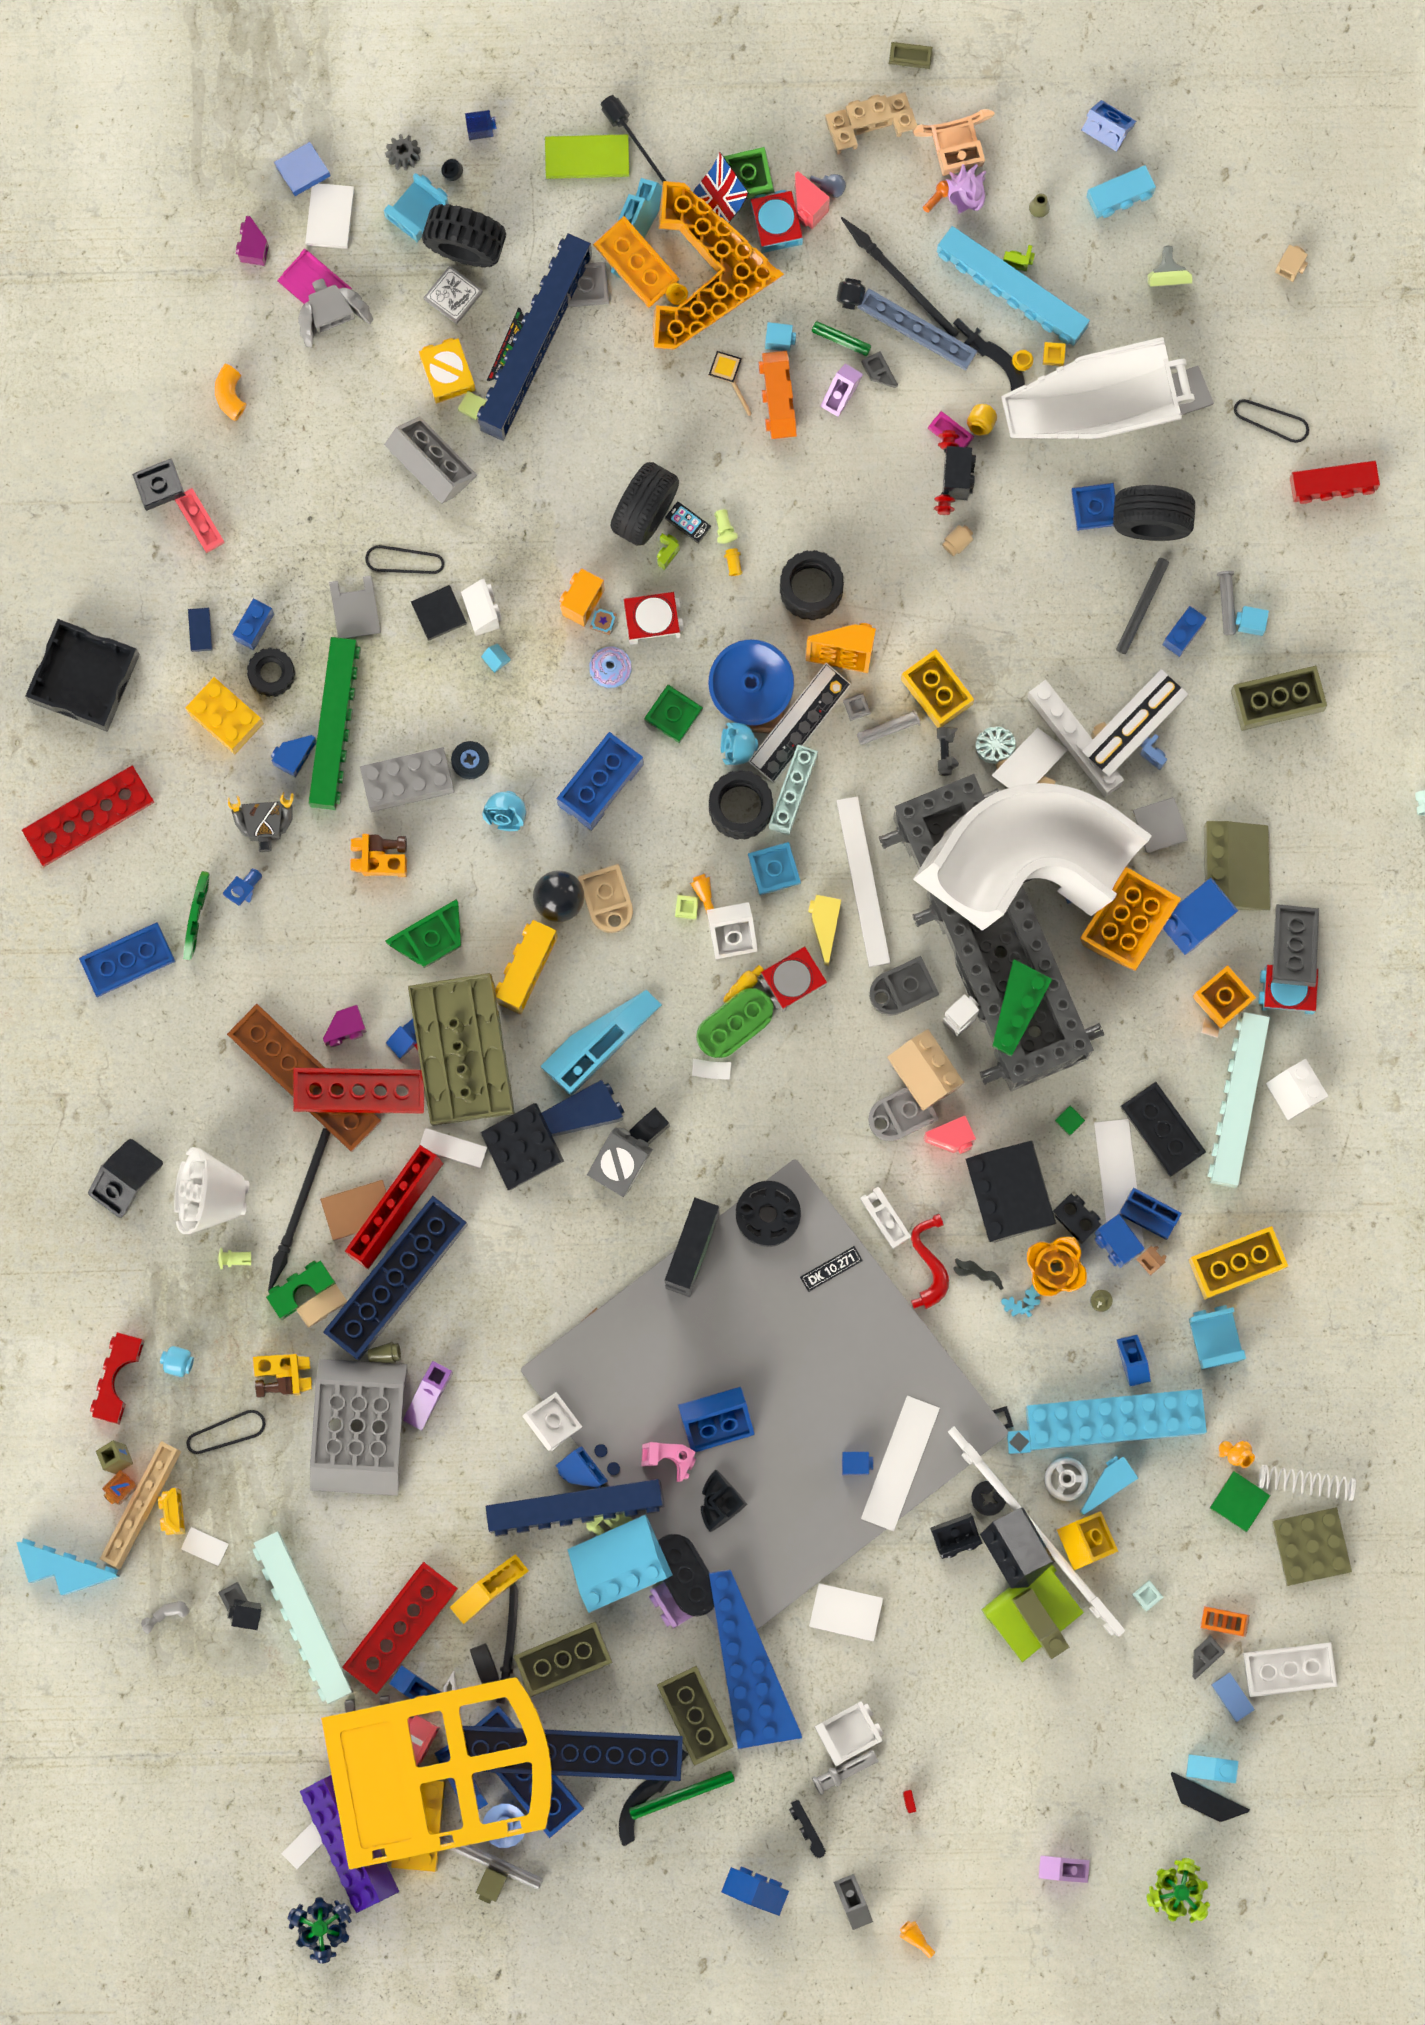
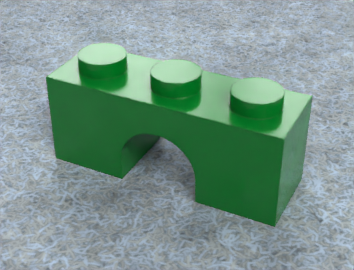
[266,1260,336,1320]

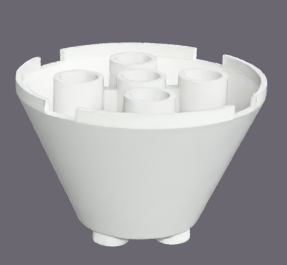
[174,1147,249,1235]

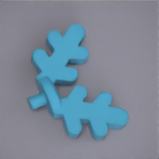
[1001,1284,1040,1317]

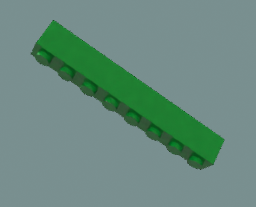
[308,637,361,810]

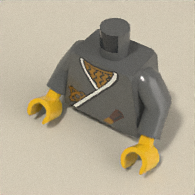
[228,792,295,852]

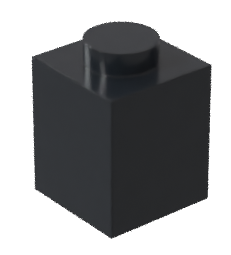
[227,1599,262,1630]

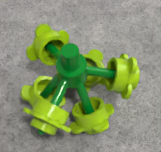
[1146,1858,1210,1923]

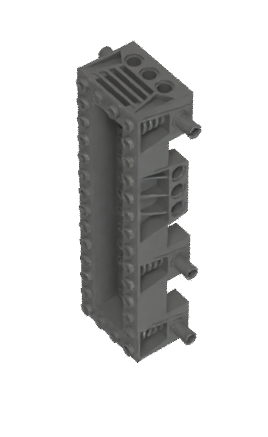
[879,774,1104,1091]

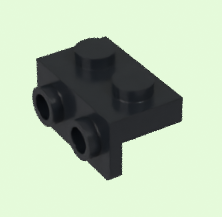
[930,1513,983,1559]

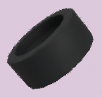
[470,1643,500,1684]

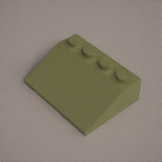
[1204,821,1270,910]

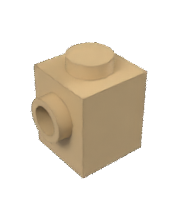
[1275,244,1308,282]

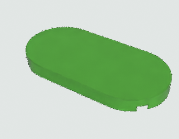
[696,988,773,1058]

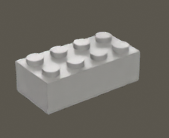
[360,747,454,812]

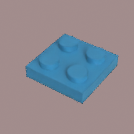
[748,842,801,895]

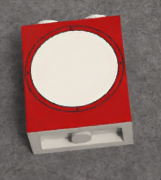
[623,592,684,645]

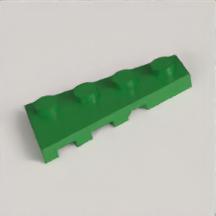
[992,959,1052,1057]

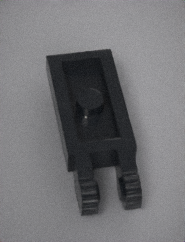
[789,1799,826,1858]

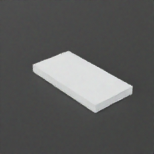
[1243,1642,1338,1697]

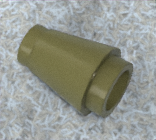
[1029,193,1050,218]
[368,1342,401,1363]

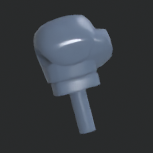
[810,174,846,198]

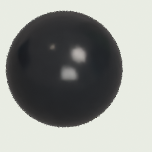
[533,870,584,922]

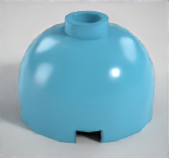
[720,723,758,765]
[482,791,526,832]

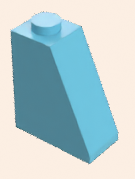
[1186,1754,1239,1784]

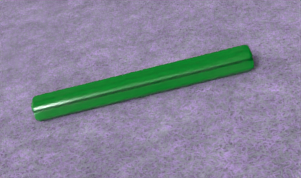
[629,1771,735,1819]

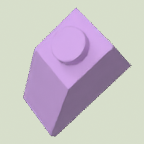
[820,364,863,417]
[1039,1856,1090,1883]

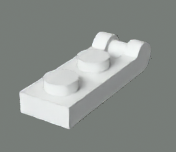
[860,1187,911,1249]

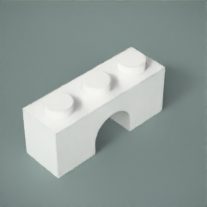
[942,994,979,1037]

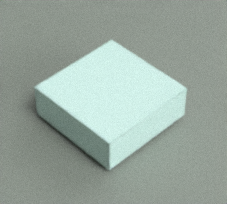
[1132,1580,1163,1612]

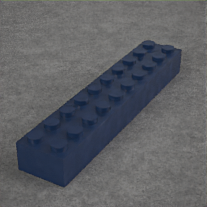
[477,233,592,441]
[463,1726,683,1781]

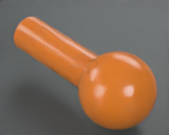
[923,180,949,213]

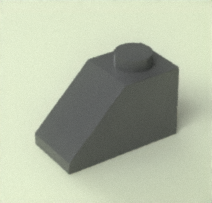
[834,1874,873,1930]

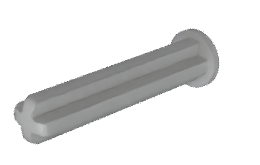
[1217,571,1236,635]
[857,709,921,745]

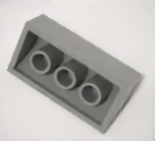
[384,416,477,504]

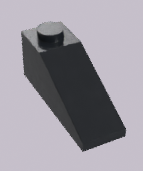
[628,1107,670,1144]

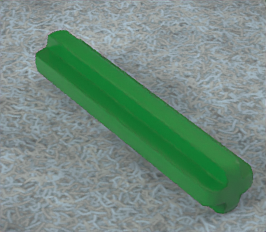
[812,321,871,356]

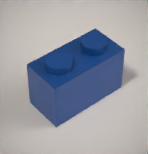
[232,598,274,650]
[1163,606,1207,657]

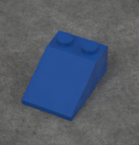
[1163,878,1238,955]

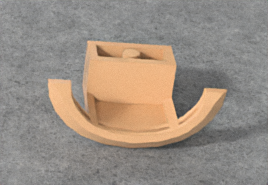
[913,109,994,176]

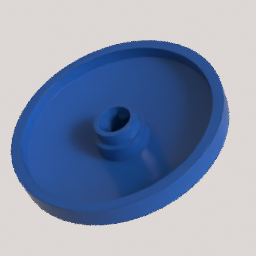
[708,639,794,725]

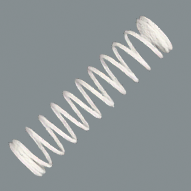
[1258,1465,1356,1502]

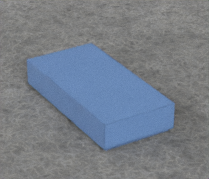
[1211,1672,1255,1722]

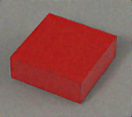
[902,1789,917,1813]

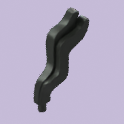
[953,1258,1004,1290]

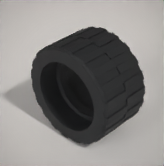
[780,550,844,620]
[709,770,773,840]

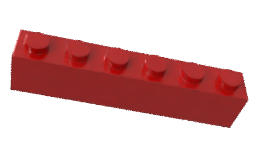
[345,1145,444,1270]

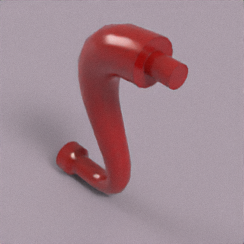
[911,1213,949,1309]

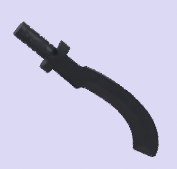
[953,318,1025,391]
[619,1749,689,1846]

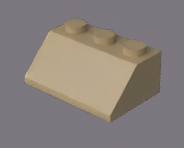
[887,1029,964,1111]

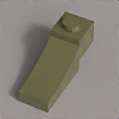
[1012,1588,1070,1659]

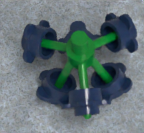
[287,1897,352,1964]

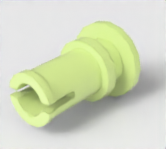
[714,509,738,544]
[218,1248,251,1270]

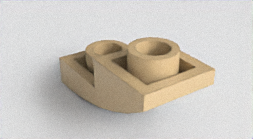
[297,1284,347,1328]

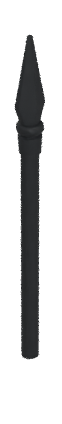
[841,217,959,338]
[268,1128,330,1291]

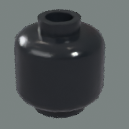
[836,278,866,310]

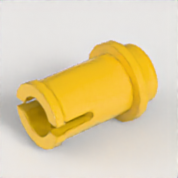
[724,548,743,576]

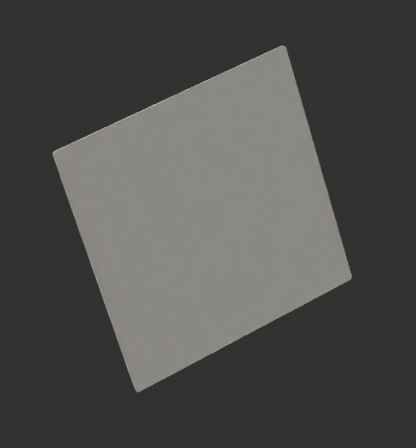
[521,1159,1008,1630]

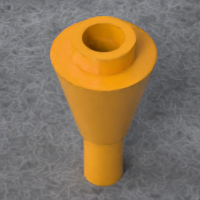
[690,874,714,913]
[899,1921,935,1958]

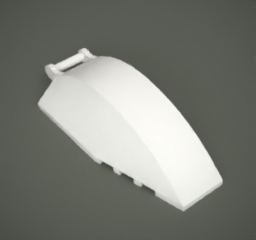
[1001,337,1195,439]

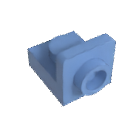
[1140,734,1167,770]

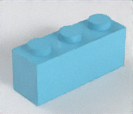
[1086,165,1156,218]

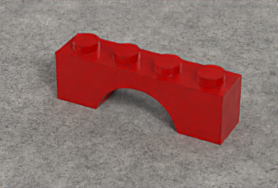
[90,1332,145,1425]

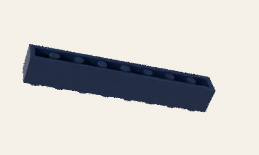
[485,1479,665,1537]

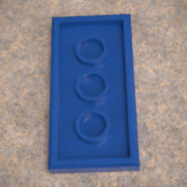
[79,922,176,997]

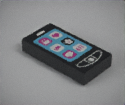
[665,501,711,544]

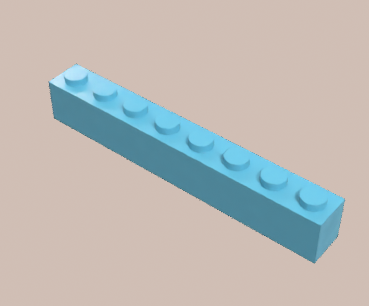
[937,226,1090,346]

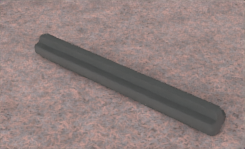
[1116,558,1169,654]

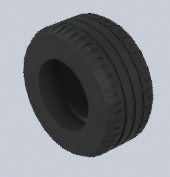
[610,462,679,546]
[1113,485,1196,541]

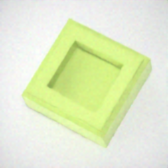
[458,391,487,420]
[675,895,699,920]

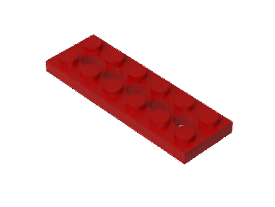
[21,765,155,867]
[293,1068,424,1114]
[342,1562,458,1695]

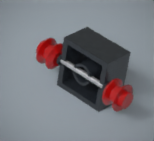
[934,430,976,515]

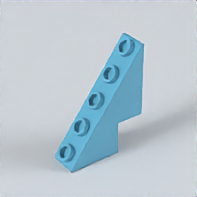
[16,1538,119,1596]

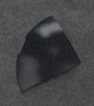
[700,1470,748,1532]

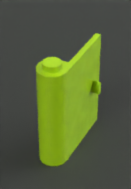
[981,1564,1084,1662]

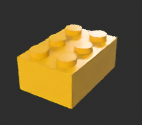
[901,649,974,728]
[185,677,264,755]

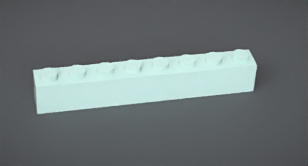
[1207,1012,1270,1188]
[252,1531,353,1704]

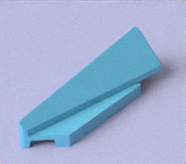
[611,178,662,279]

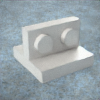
[523,1392,582,1451]

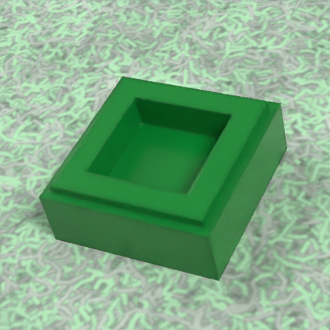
[1055,1105,1085,1136]

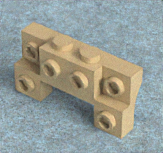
[825,92,917,155]

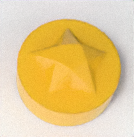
[666,283,688,305]

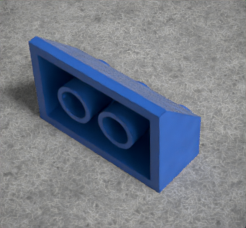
[678,1386,755,1452]

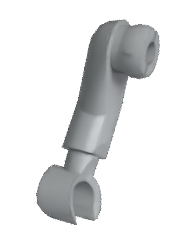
[141,1601,189,1634]

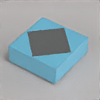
[1007,1430,1031,1454]

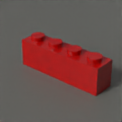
[1290,460,1380,504]

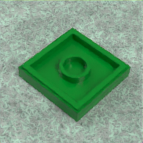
[644,684,703,743]
[1210,1471,1271,1532]

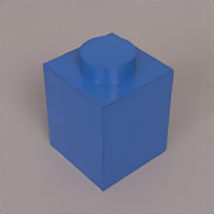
[842,1452,873,1475]

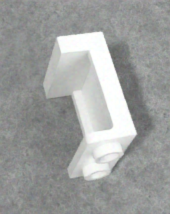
[814,1701,884,1766]

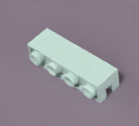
[769,745,818,836]

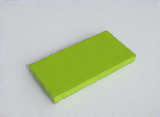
[545,134,629,179]

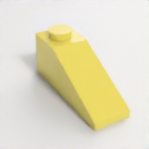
[808,895,841,966]

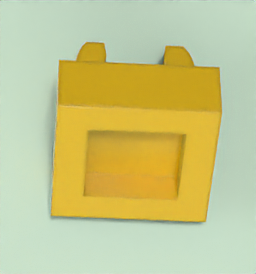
[1043,342,1066,366]

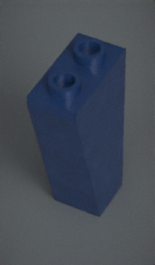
[542,1080,625,1137]

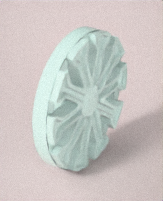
[976,727,1016,764]

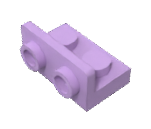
[649,1582,693,1629]

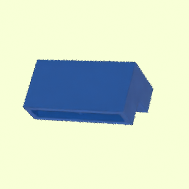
[1119,1188,1182,1240]

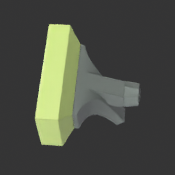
[1147,245,1192,287]

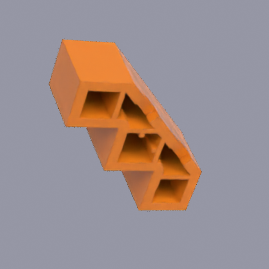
[758,351,797,439]

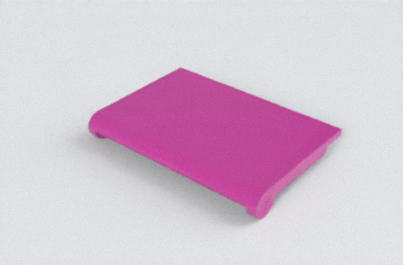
[277,249,352,304]

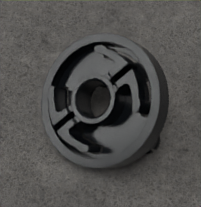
[735,1181,801,1247]

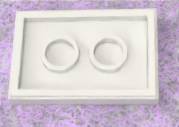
[305,183,354,249]
[809,1583,883,1642]

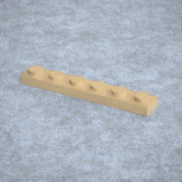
[100,1441,182,1569]

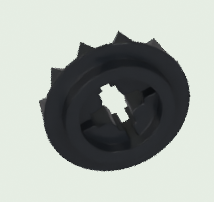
[971,1481,1006,1516]

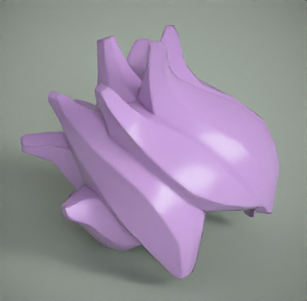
[946,164,986,214]

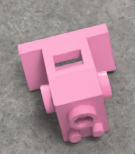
[641,1442,696,1482]

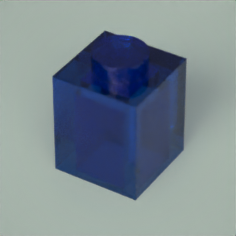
[465,110,497,140]

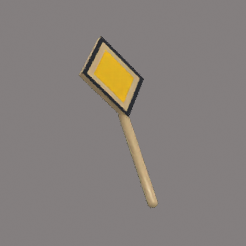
[708,351,752,416]

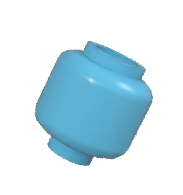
[160,1346,194,1377]

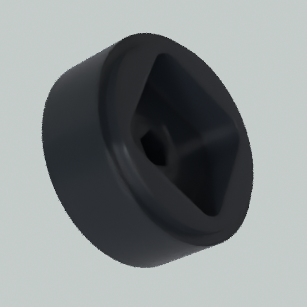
[441,159,463,181]

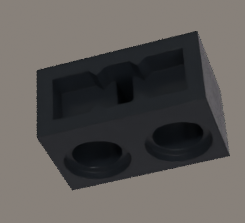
[1053,1193,1101,1244]

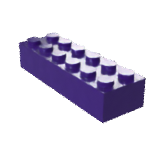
[300,1775,400,1913]

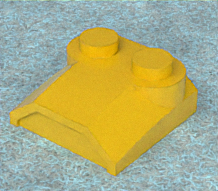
[158,1488,185,1535]

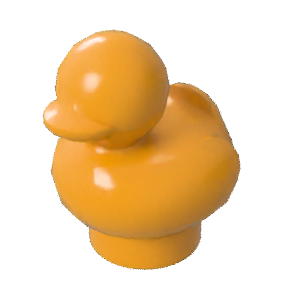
[1219,1441,1255,1468]

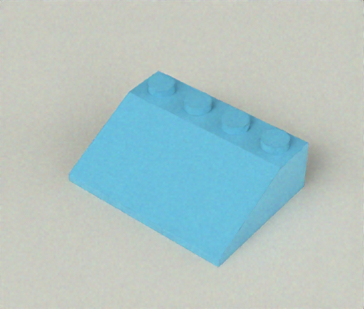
[567,1514,673,1613]

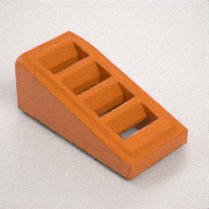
[1200,1606,1250,1637]

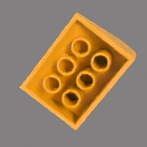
[806,623,876,673]
[1080,867,1181,971]

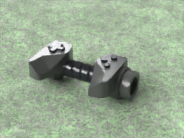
[937,727,959,776]

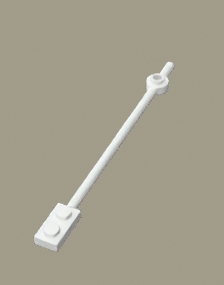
[948,1426,1125,1637]

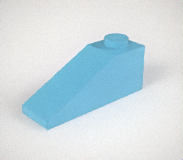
[1080,1456,1138,1516]

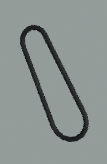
[1234,399,1309,443]
[365,545,445,574]
[186,1410,266,1454]

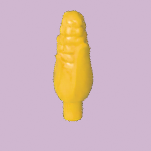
[723,965,764,1003]

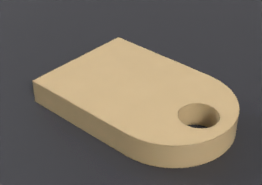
[578,864,633,933]

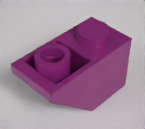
[236,216,269,266]
[323,1005,367,1047]

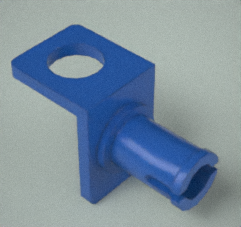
[223,868,262,906]

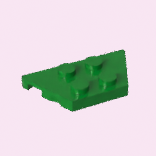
[385,899,461,968]

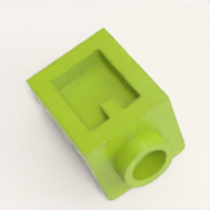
[1003,245,1035,272]
[657,533,680,570]

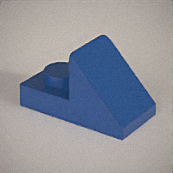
[386,1018,417,1059]

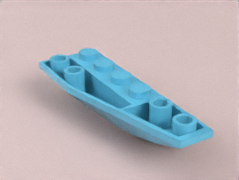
[540,990,662,1096]

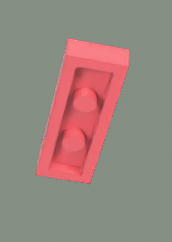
[175,488,225,553]

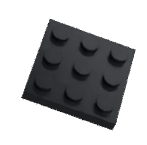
[480,1103,564,1191]

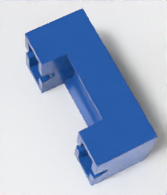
[556,732,644,831]

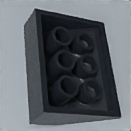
[965,1140,1056,1243]

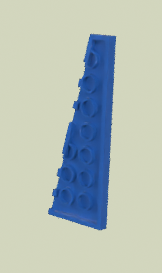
[709,1569,802,1749]

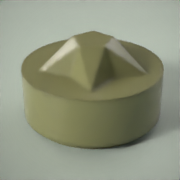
[1090,1290,1113,1312]

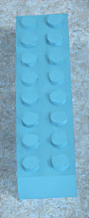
[1025,1389,1207,1451]

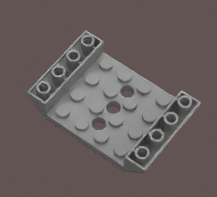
[310,1359,407,1496]

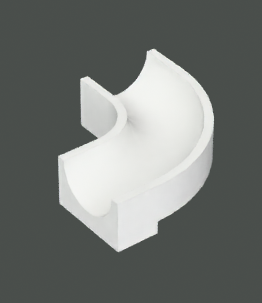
[913,783,1152,931]

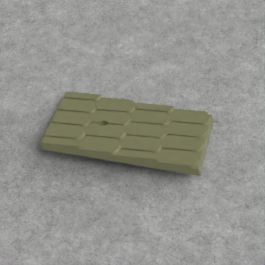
[408,973,515,1126]

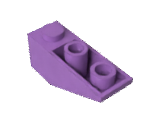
[403,1361,453,1431]

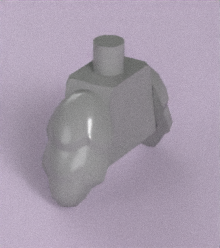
[298,279,374,348]

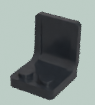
[88,1139,163,1218]

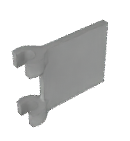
[1172,366,1214,415]
[329,576,380,639]

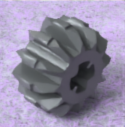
[385,134,421,171]

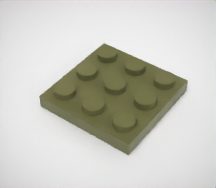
[1272,1507,1352,1586]

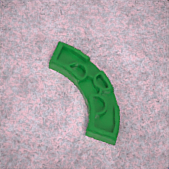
[183,871,210,960]

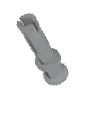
[812,1750,878,1795]

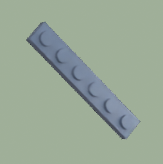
[858,288,977,371]

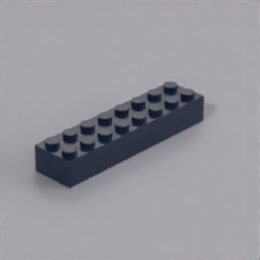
[323,1196,468,1361]

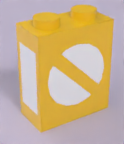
[418,338,476,404]

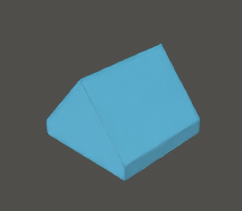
[481,644,511,673]

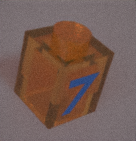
[102,1470,138,1505]

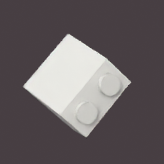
[707,902,758,959]
[1266,1059,1328,1120]

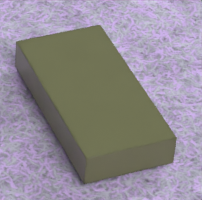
[889,42,933,69]

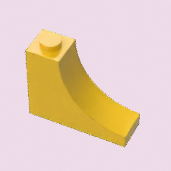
[450,1554,529,1625]

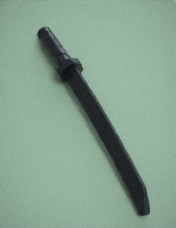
[496,1583,518,1704]

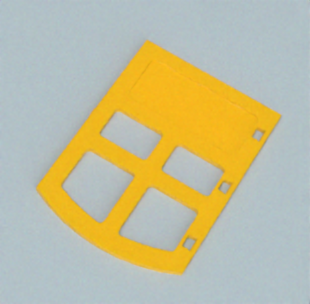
[321,1677,552,1869]

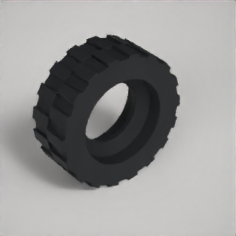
[247,648,295,697]

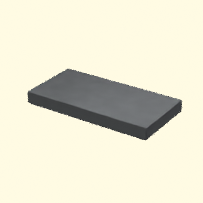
[1272,904,1319,987]

